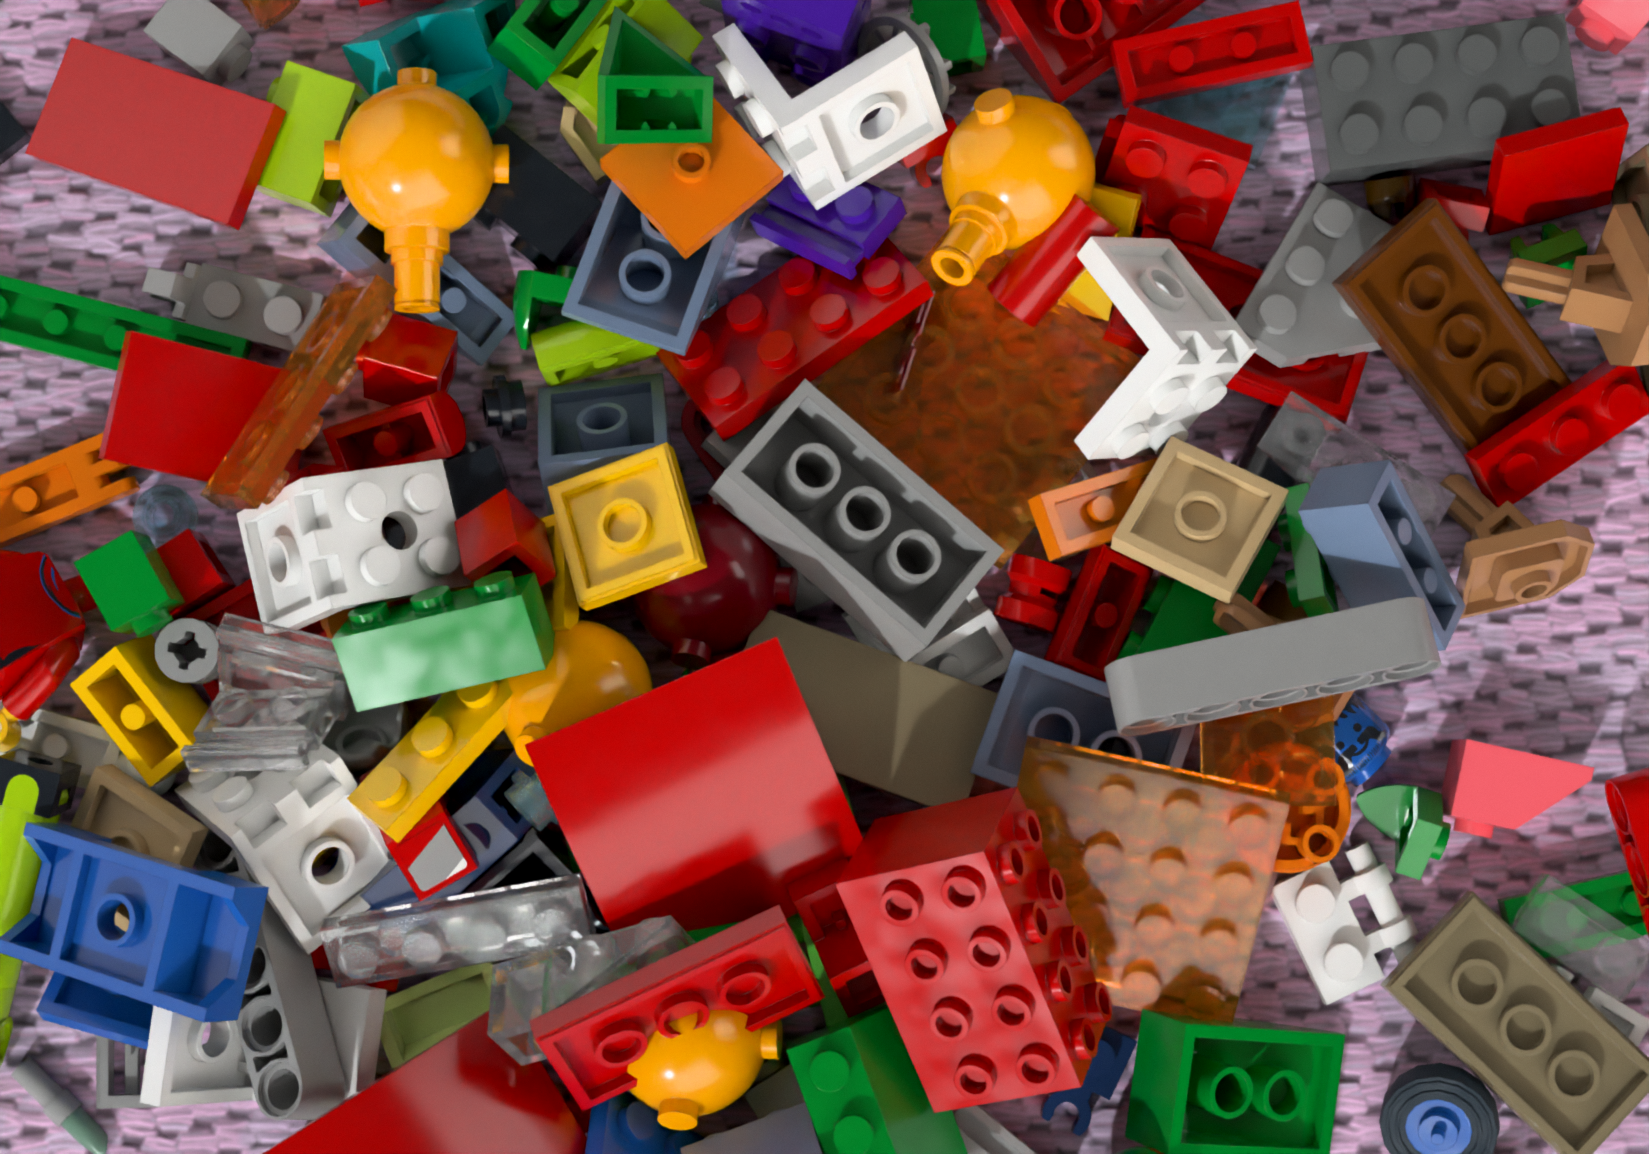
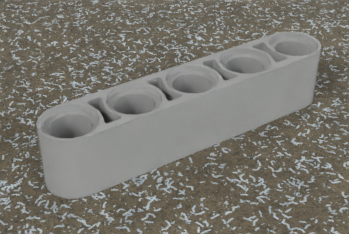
[1104,597,1441,736]
[195,821,346,1120]

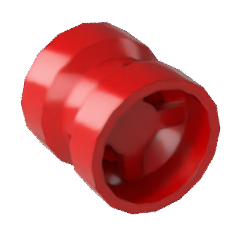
[993,553,1072,634]

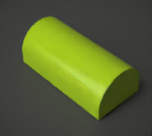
[530,320,662,387]

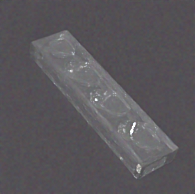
[319,873,596,989]

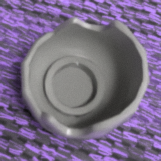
[312,677,409,775]

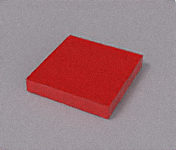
[1485,107,1629,236]

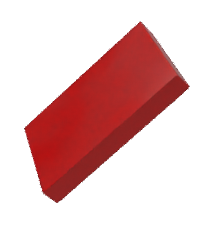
[98,331,317,495]

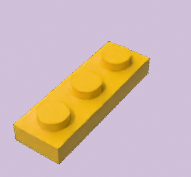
[347,678,513,843]

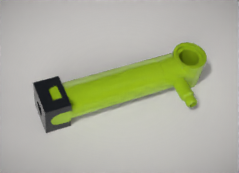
[0,748,82,1066]

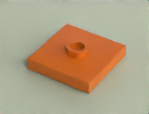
[600,97,783,260]

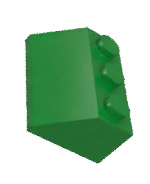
[786,1004,968,1154]

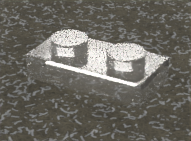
[1509,873,1649,1002]

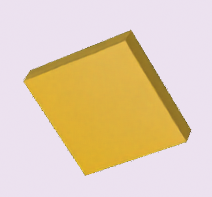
[548,442,707,611]

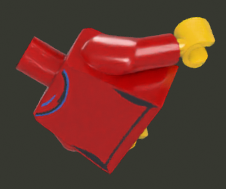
[0,549,98,752]

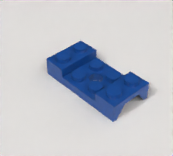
[0,822,269,1023]

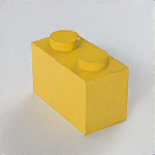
[70,634,228,787]

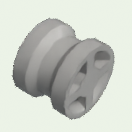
[155,618,231,684]

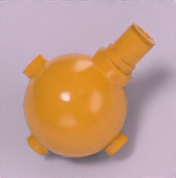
[324,67,509,313]
[931,88,1096,286]
[440,620,654,767]
[536,1010,783,1130]

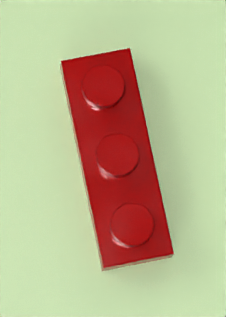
[1110,0,1314,109]
[1463,359,1649,508]

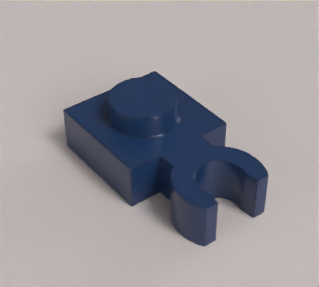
[1040,1025,1137,1136]

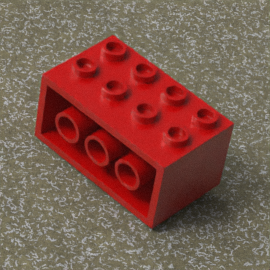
[835,787,1112,1113]

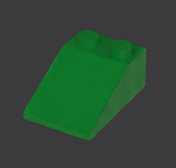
[1125,1008,1345,1154]

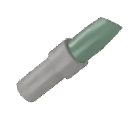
[11,1057,108,1154]

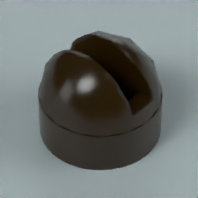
[1364,175,1417,222]

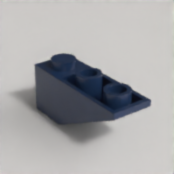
[360,748,550,939]

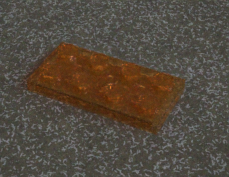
[200,274,398,509]

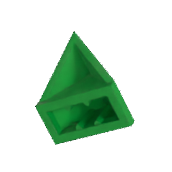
[597,6,714,144]

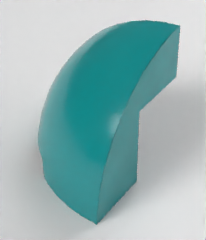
[341,0,516,137]

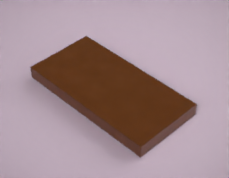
[1332,198,1572,455]

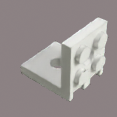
[712,23,947,210]
[1074,236,1258,460]
[236,459,472,638]
[174,714,392,955]
[140,976,387,1107]

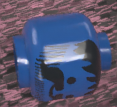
[1294,693,1392,787]

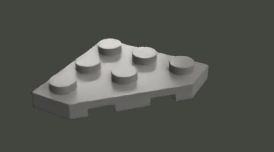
[1234,182,1393,368]

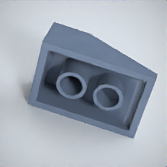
[561,180,748,356]
[970,649,1198,841]

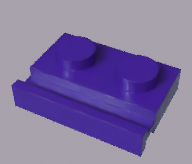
[749,174,907,280]

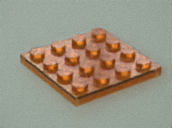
[816,228,1141,570]
[1017,735,1290,1022]

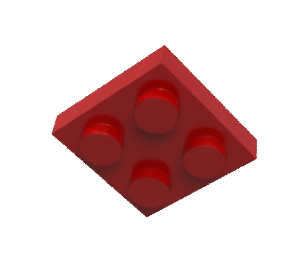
[1101,105,1253,250]

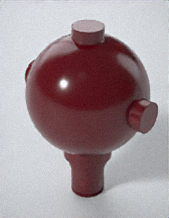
[613,494,798,670]

